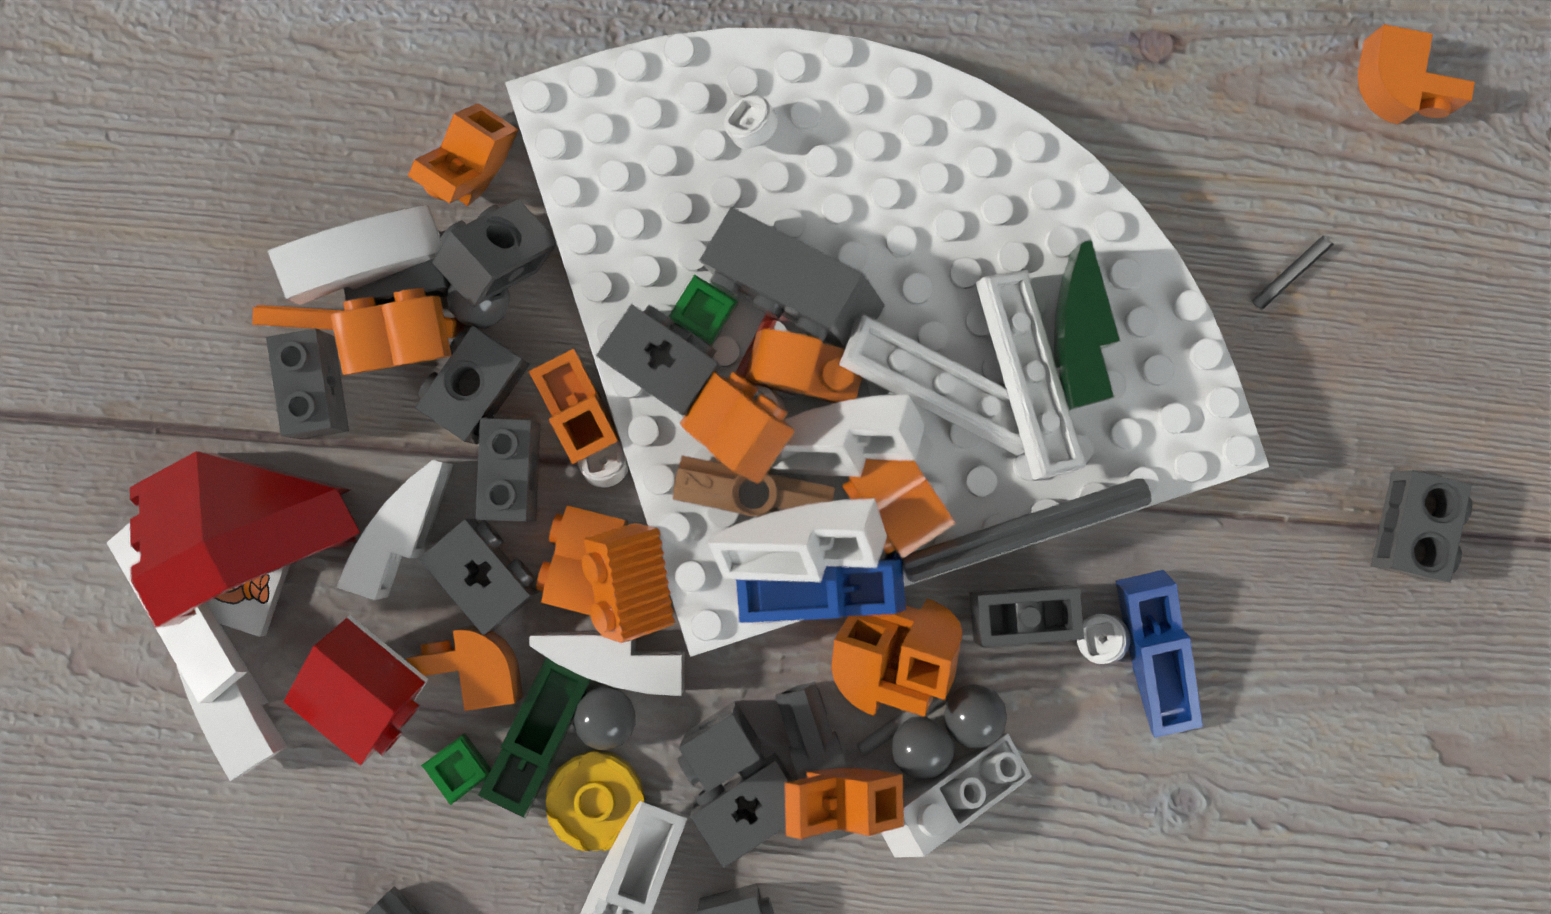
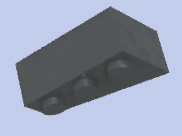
[699,207,885,349]

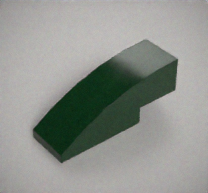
[1054,240,1120,411]
[478,657,591,819]

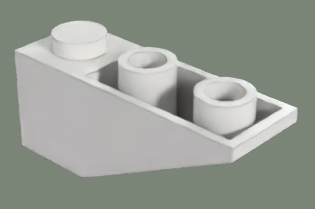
[881,733,1032,858]

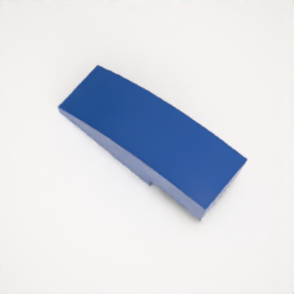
[736,558,906,623]
[1116,570,1203,738]

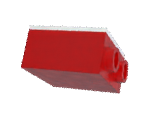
[283,615,428,766]

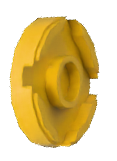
[545,750,645,852]

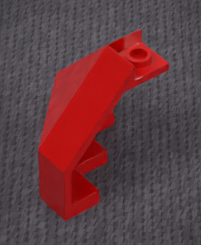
[130,451,360,628]

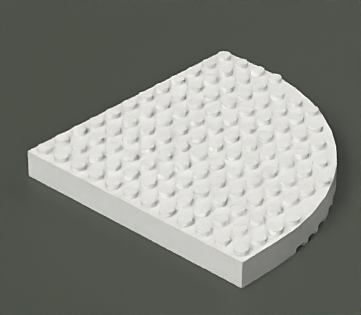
[505,28,1269,657]

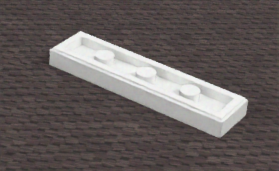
[976,270,1086,481]
[839,314,1025,456]
[106,523,247,703]

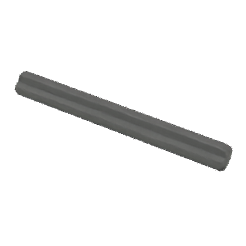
[902,478,1152,582]

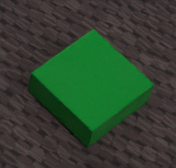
[668,274,739,346]
[421,733,491,805]

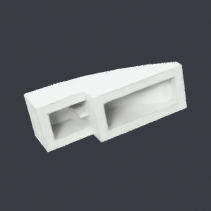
[268,205,443,305]
[767,394,925,477]
[336,460,454,600]
[708,499,887,582]
[177,623,287,781]
[530,631,685,696]
[580,801,687,914]

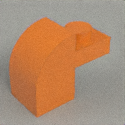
[1358,24,1475,124]
[408,103,519,206]
[745,329,862,403]
[529,348,619,464]
[869,598,962,700]
[831,615,934,717]
[406,626,523,711]
[785,768,904,839]

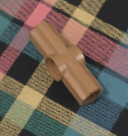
[672,455,835,517]

